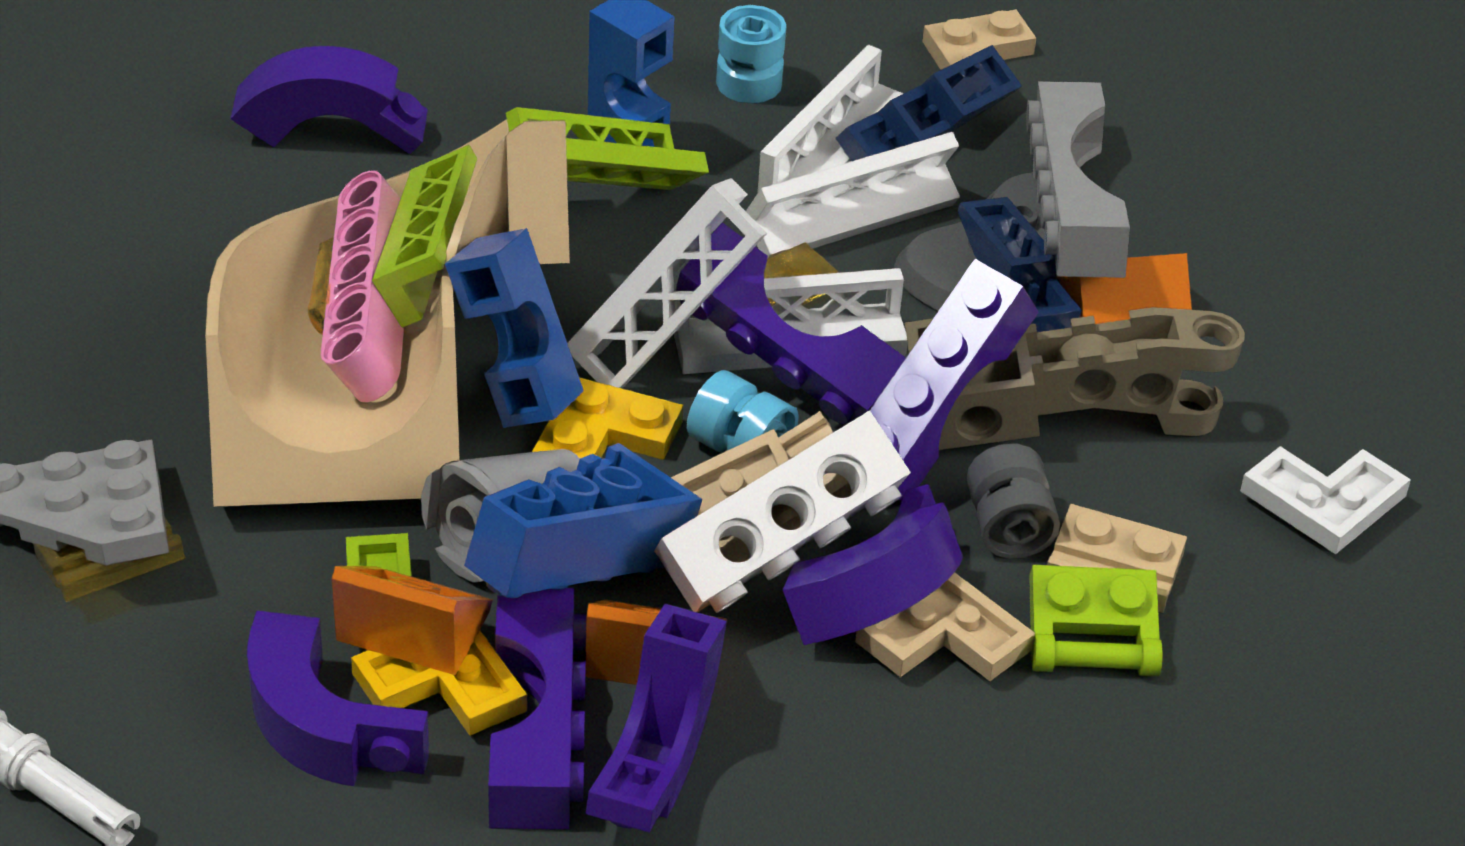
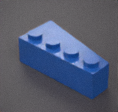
[464,443,703,598]

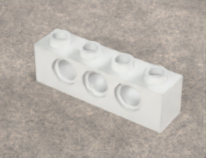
[655,410,911,613]

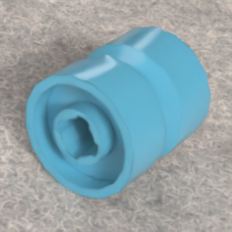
[716,5,787,104]
[687,370,799,452]

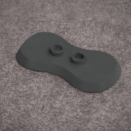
[894,172,1045,311]

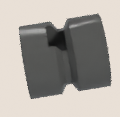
[967,443,1060,559]

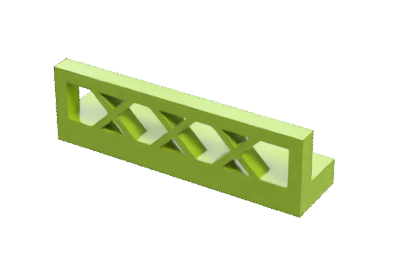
[505,107,709,190]
[372,145,477,328]

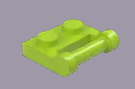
[1029,565,1162,677]

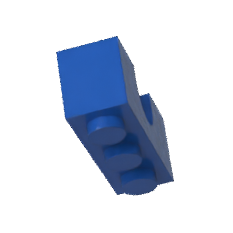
[588,0,674,147]
[445,228,584,428]

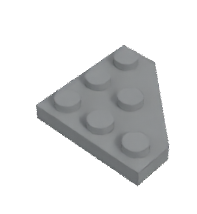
[0,439,169,565]

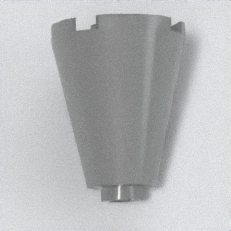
[421,449,580,582]

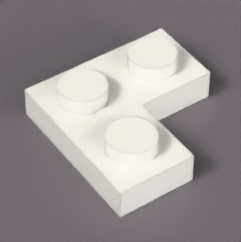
[1240,446,1411,554]

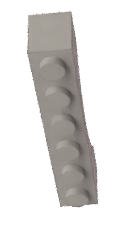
[1026,81,1130,278]

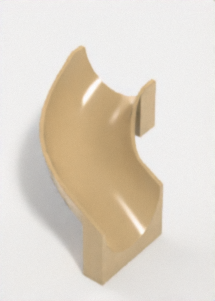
[205,119,570,507]

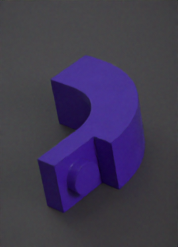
[230,46,428,154]
[783,484,963,645]
[586,604,727,833]
[247,611,429,786]

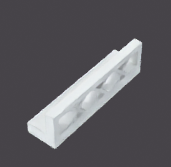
[758,45,903,192]
[746,132,960,262]
[567,178,767,389]
[674,268,908,374]

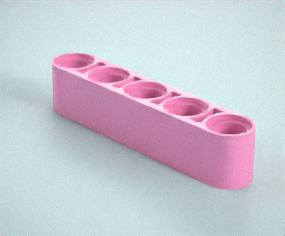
[321,171,404,402]

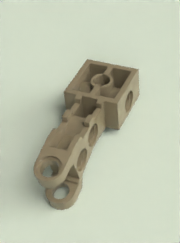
[905,307,1245,450]

